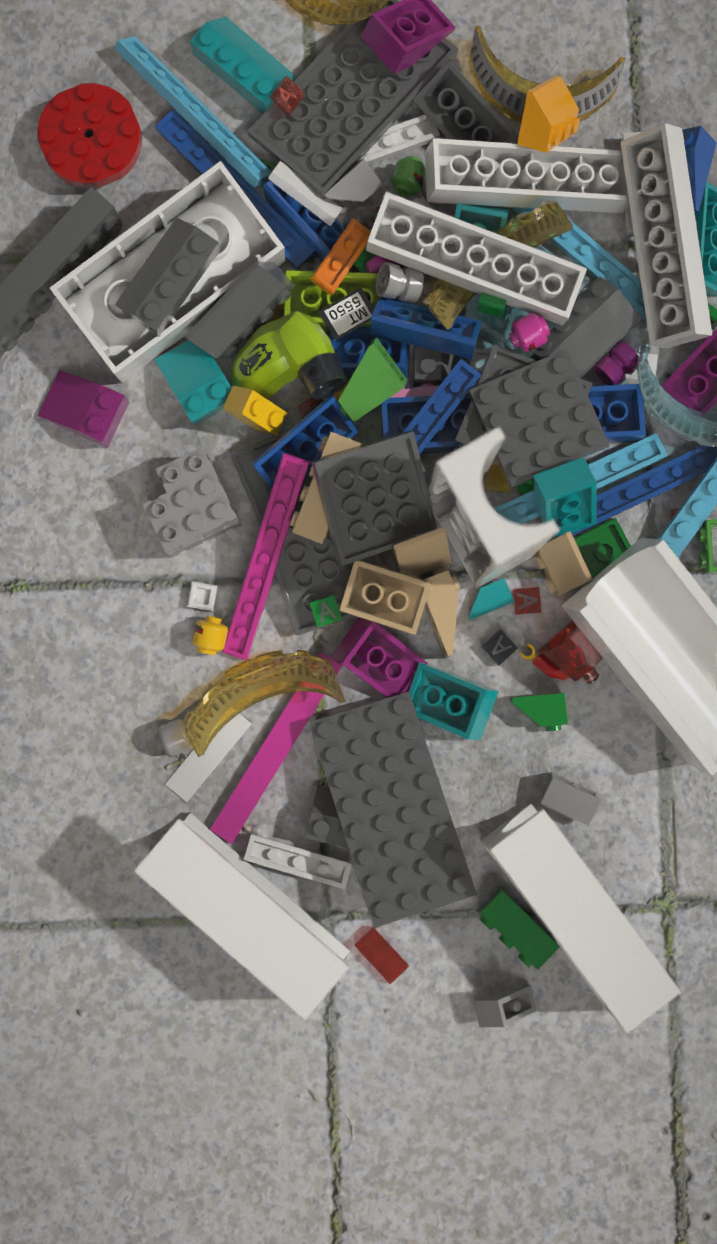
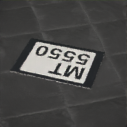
[319,288,374,341]

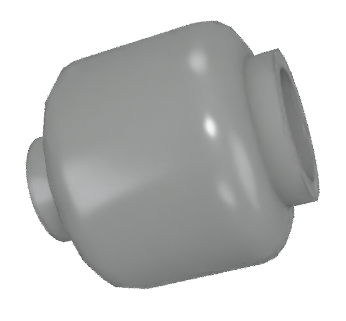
[155,719,194,757]

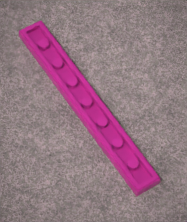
[222,453,310,660]
[210,652,342,844]

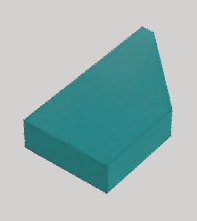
[468,578,514,621]

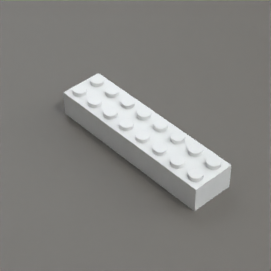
[621,123,712,348]
[425,138,630,213]
[366,192,587,326]

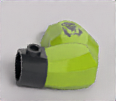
[231,311,347,400]

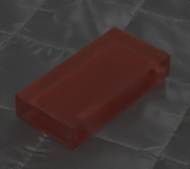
[354,927,410,985]

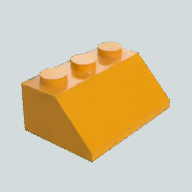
[517,75,580,153]

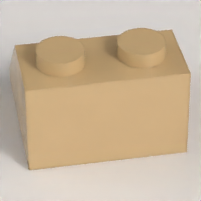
[534,531,593,597]

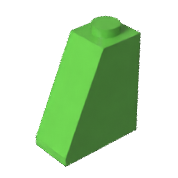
[338,337,407,422]

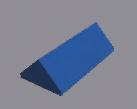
[263,181,345,262]
[371,297,482,360]
[252,395,358,490]

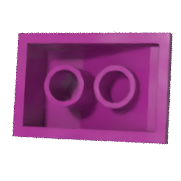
[361,0,456,74]
[661,328,717,421]
[38,370,130,448]
[331,617,428,698]

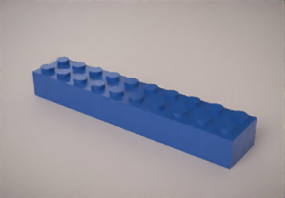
[381,384,646,454]

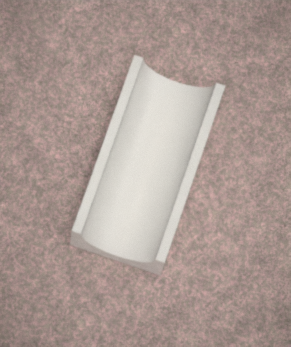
[50,161,285,383]
[428,427,559,589]
[561,538,717,776]
[481,803,681,1034]
[135,812,350,1020]

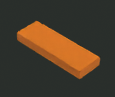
[310,218,371,296]

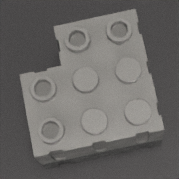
[143,446,241,558]

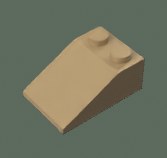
[391,527,452,580]
[339,560,432,635]
[423,570,460,658]

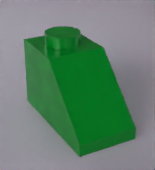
[510,693,568,732]

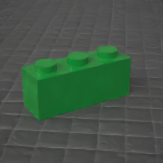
[478,888,560,970]

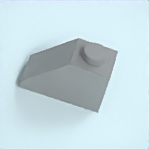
[325,158,383,201]
[474,985,536,1027]

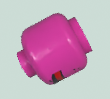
[509,313,550,353]

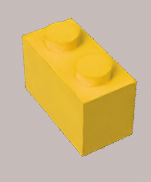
[223,386,287,436]

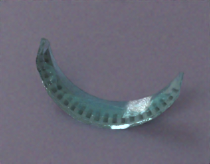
[637,343,717,447]

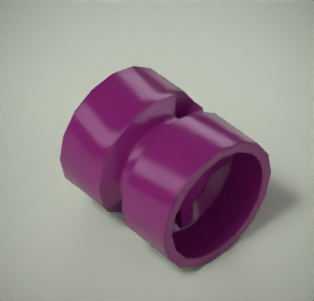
[593,341,639,386]

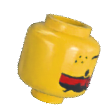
[192,615,228,655]

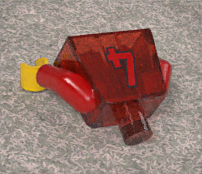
[520,615,602,684]

